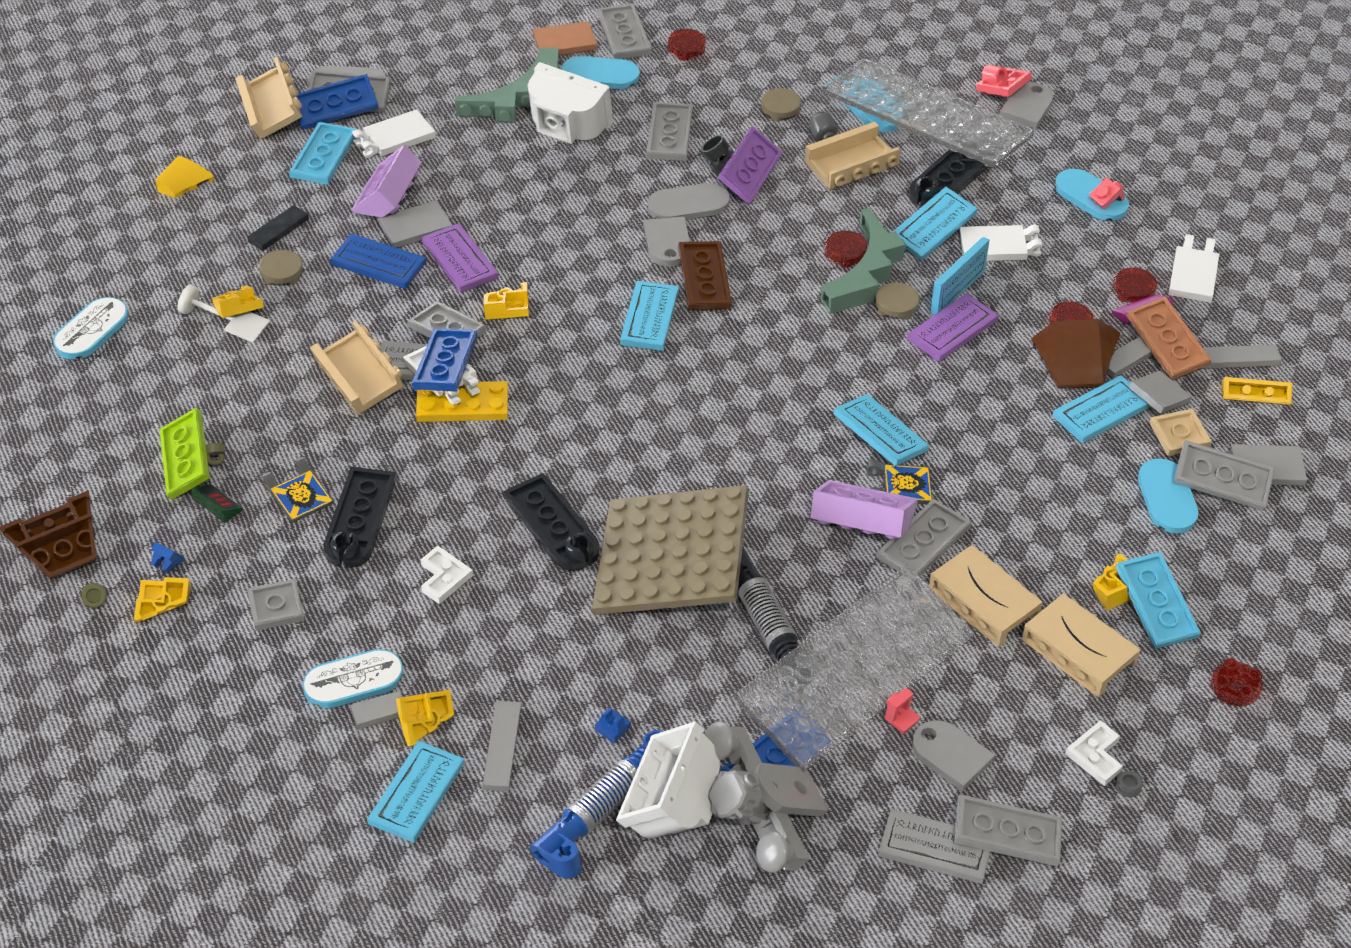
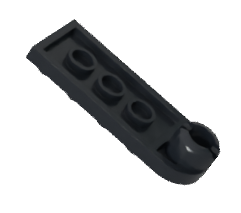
[909,138,996,207]
[323,466,397,568]
[503,473,599,570]

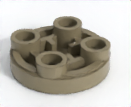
[761,88,801,122]
[259,250,303,285]
[876,282,919,320]

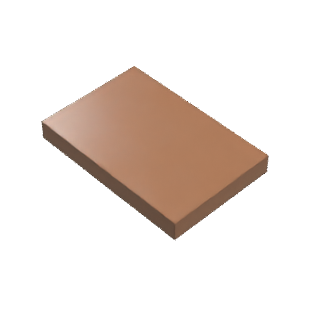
[533,21,597,55]

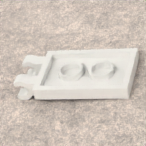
[352,109,436,158]
[959,225,1042,261]
[1168,234,1219,303]
[403,346,480,405]

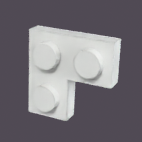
[421,546,473,604]
[1065,720,1123,786]

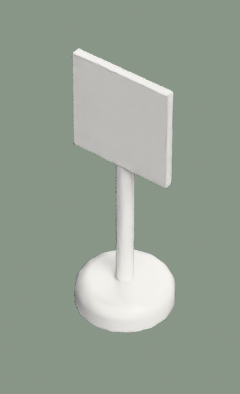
[177,284,270,343]

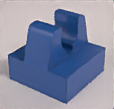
[151,542,185,573]
[595,708,631,744]

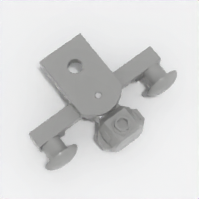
[704,722,828,873]

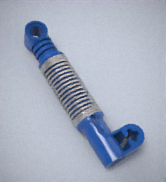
[530,730,664,879]

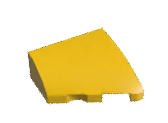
[155,156,214,198]
[484,282,529,320]
[212,285,264,318]
[1093,553,1131,610]
[134,577,191,622]
[396,690,454,746]

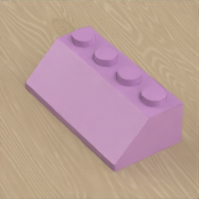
[351,145,422,217]
[810,480,918,539]

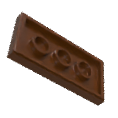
[678,241,732,310]

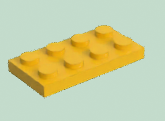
[416,381,508,422]

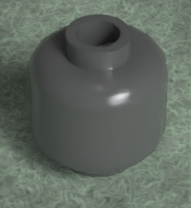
[808,111,838,141]

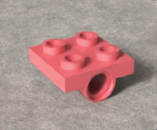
[976,65,1032,97]

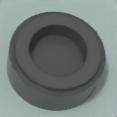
[1115,771,1143,798]

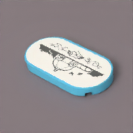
[53,297,128,359]
[303,649,403,708]

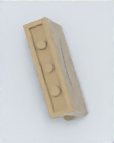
[235,56,303,140]
[805,121,901,190]
[310,320,404,415]
[929,545,1042,647]
[1022,593,1141,698]

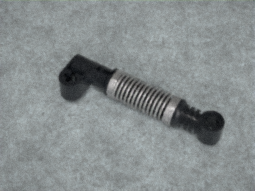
[738,546,811,689]

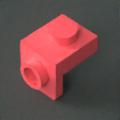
[1089,178,1125,210]
[885,688,920,734]

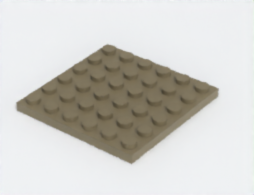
[592,485,749,615]

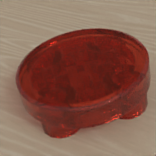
[667,29,706,61]
[824,230,868,268]
[1113,267,1157,302]
[1049,301,1094,324]
[1211,658,1263,706]

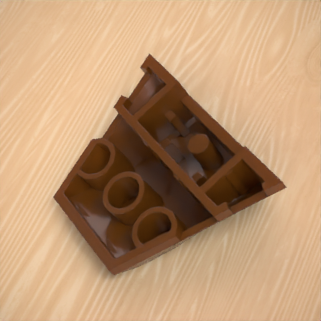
[1031,319,1120,389]
[0,490,96,579]

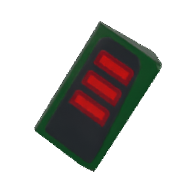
[192,484,242,523]

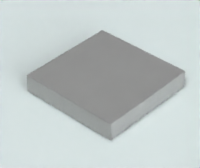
[1129,371,1192,414]
[247,579,305,631]

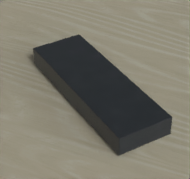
[247,205,309,251]

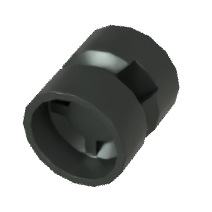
[701,135,734,174]

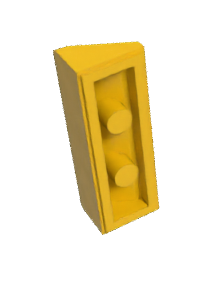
[1222,377,1292,405]

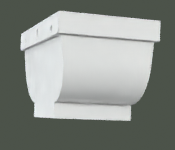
[528,62,613,144]
[616,721,720,838]

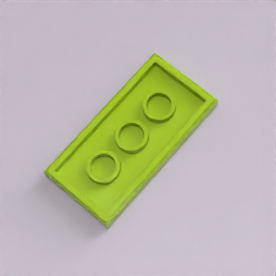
[159,408,210,500]

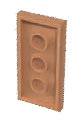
[1126,296,1211,380]

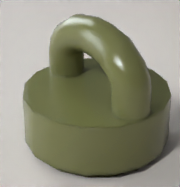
[206,443,225,466]
[81,583,106,608]

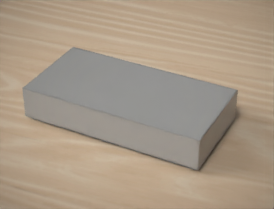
[350,691,401,729]

